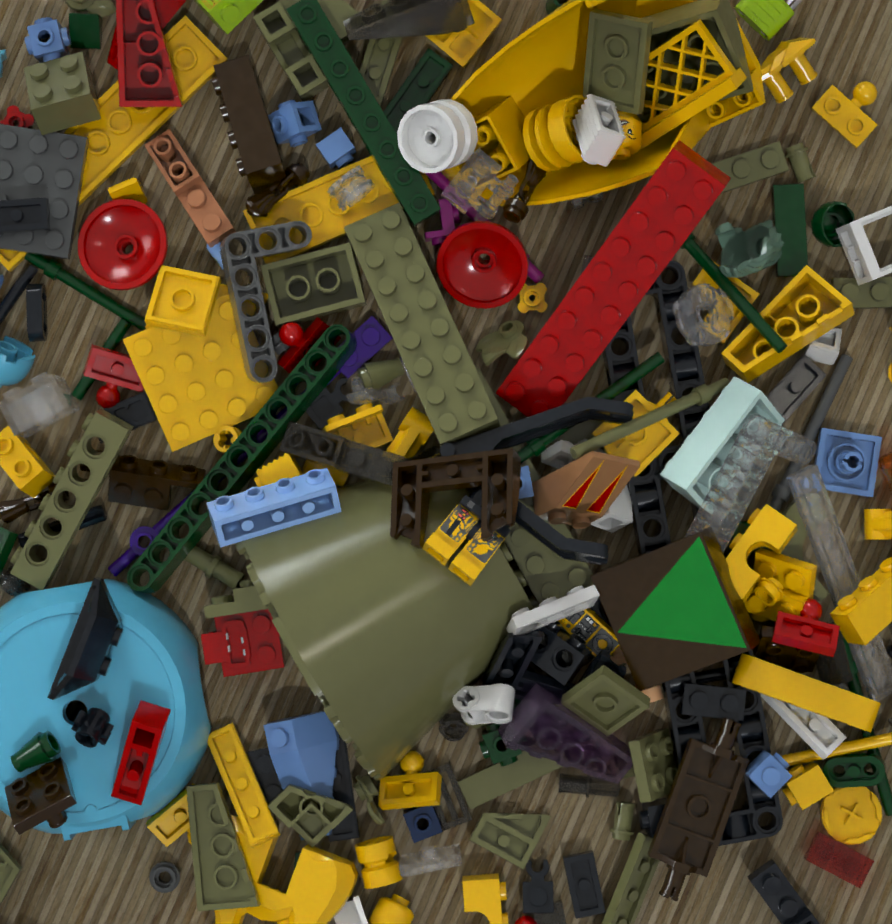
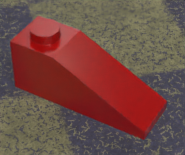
[111,700,171,805]

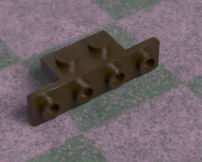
[80,450,206,511]

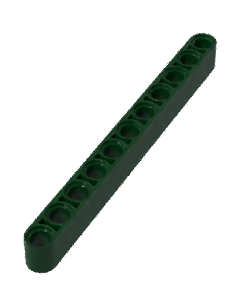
[127,324,357,594]

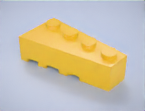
[721,265,855,383]

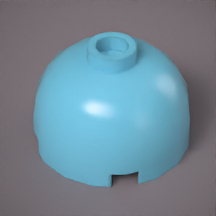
[0,336,36,388]

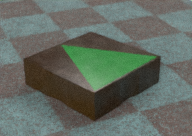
[590,526,760,691]

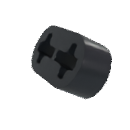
[26,283,48,342]

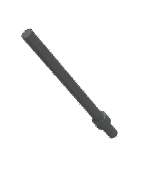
[769,354,853,512]

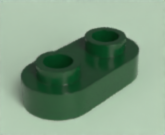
[823,753,886,788]

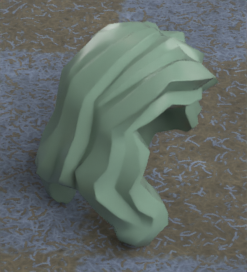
[715,220,784,278]

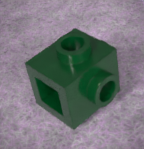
[479,722,525,766]

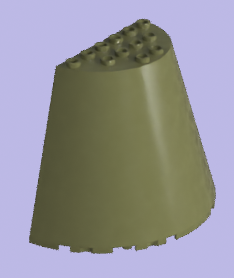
[235,473,539,781]

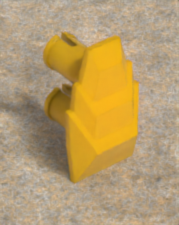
[760,38,818,104]

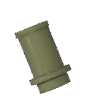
[785,142,816,184]
[610,801,635,841]

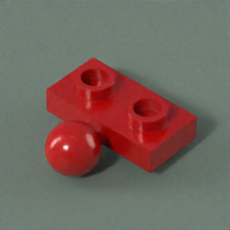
[277,317,341,383]
[83,344,144,409]
[772,598,840,657]

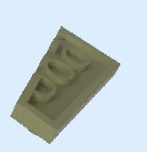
[186,783,261,911]

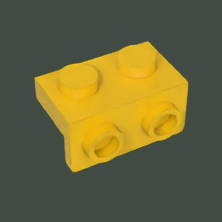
[322,402,393,464]

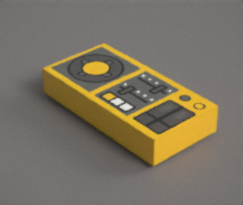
[558,608,620,657]

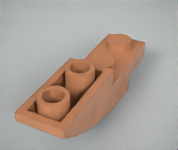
[144,129,236,248]

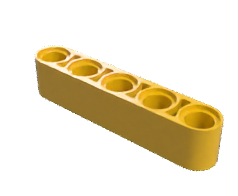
[731,653,881,733]

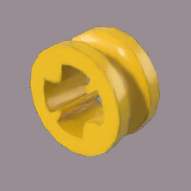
[213,426,242,453]

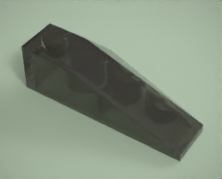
[343,0,475,40]

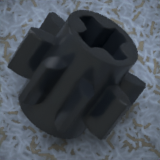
[71,708,114,748]

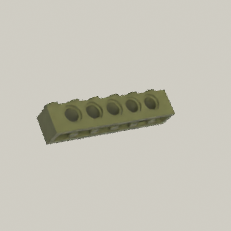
[10,408,134,590]

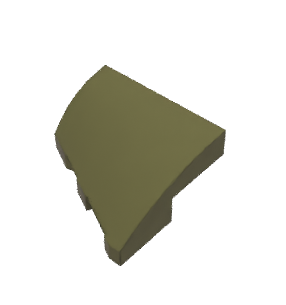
[268,784,354,848]

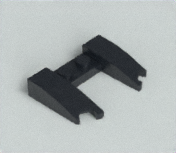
[482,631,626,718]

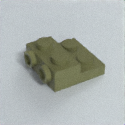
[204,579,268,619]

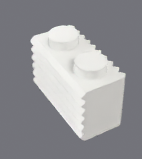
[572,94,626,167]

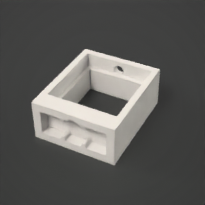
[836,206,892,286]

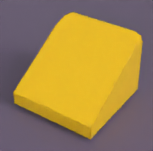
[107,177,148,204]

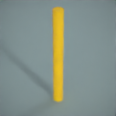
[780,732,892,766]

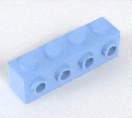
[206,468,342,548]

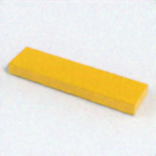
[207,723,281,848]

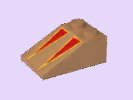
[532,451,640,529]

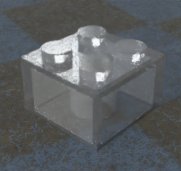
[0,372,80,438]

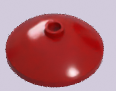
[78,199,168,291]
[437,221,529,309]

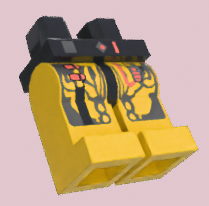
[422,487,511,587]

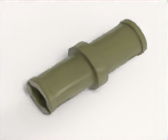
[184,545,245,590]

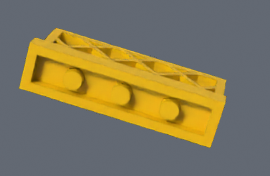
[622,19,747,149]

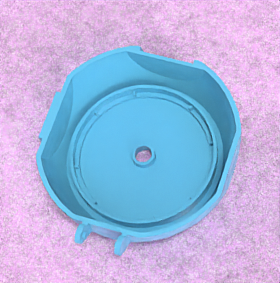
[0,579,212,841]

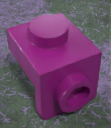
[424,198,460,246]

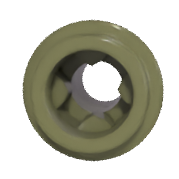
[357,358,404,392]

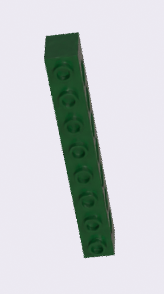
[286,0,441,227]

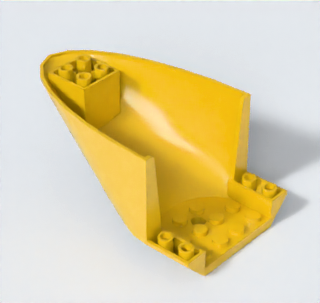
[441,0,765,206]

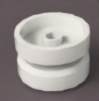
[397,99,478,173]

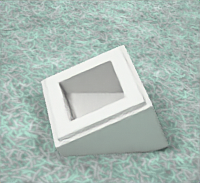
[805,328,842,365]

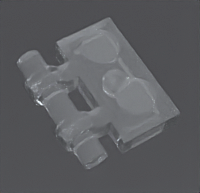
[441,148,519,221]

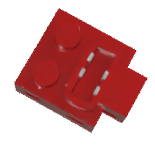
[201,609,286,677]

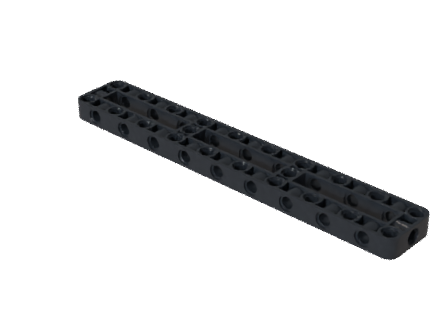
[602,260,783,846]

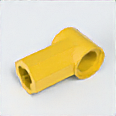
[382,407,434,464]
[864,509,892,540]

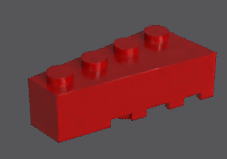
[116,0,183,107]

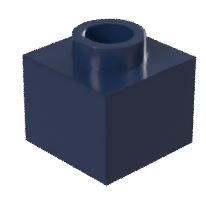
[403,806,443,843]

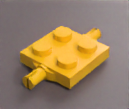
[591,390,680,477]

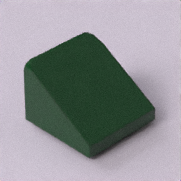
[69,13,103,49]

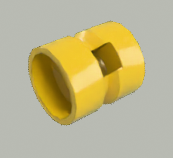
[355,835,403,889]

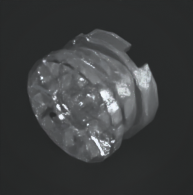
[327,165,375,212]

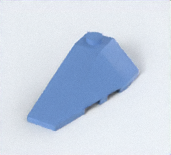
[263,711,340,841]

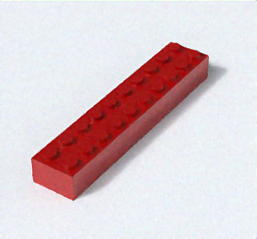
[496,140,731,417]

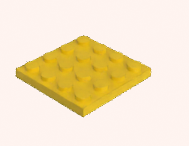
[122,294,278,452]

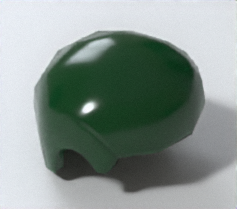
[811,201,855,247]

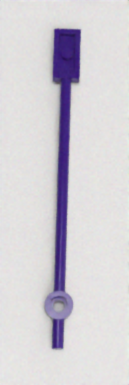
[108,316,393,577]

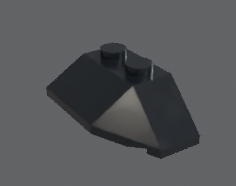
[47,577,124,700]

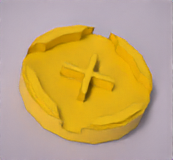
[820,786,883,845]

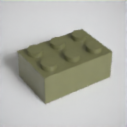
[260,242,367,328]

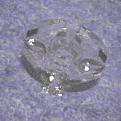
[672,283,734,346]

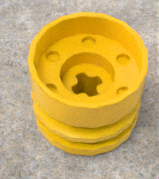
[523,95,587,172]

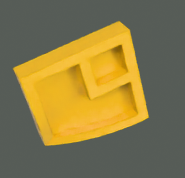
[417,0,503,68]

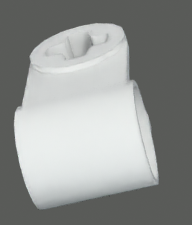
[452,683,515,725]

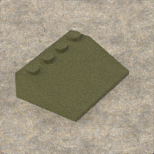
[637,0,753,122]

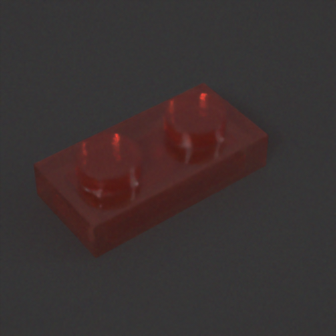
[804,831,874,888]

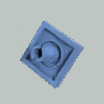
[811,428,882,497]

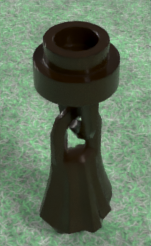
[503,158,546,223]
[246,162,310,217]
[0,483,70,524]

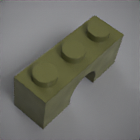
[253,1,329,102]

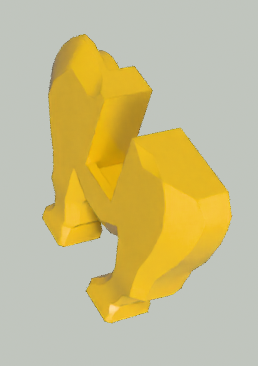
[214,815,358,924]

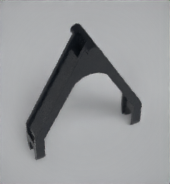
[440,397,634,565]

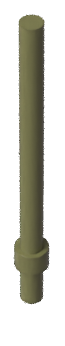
[570,378,729,459]

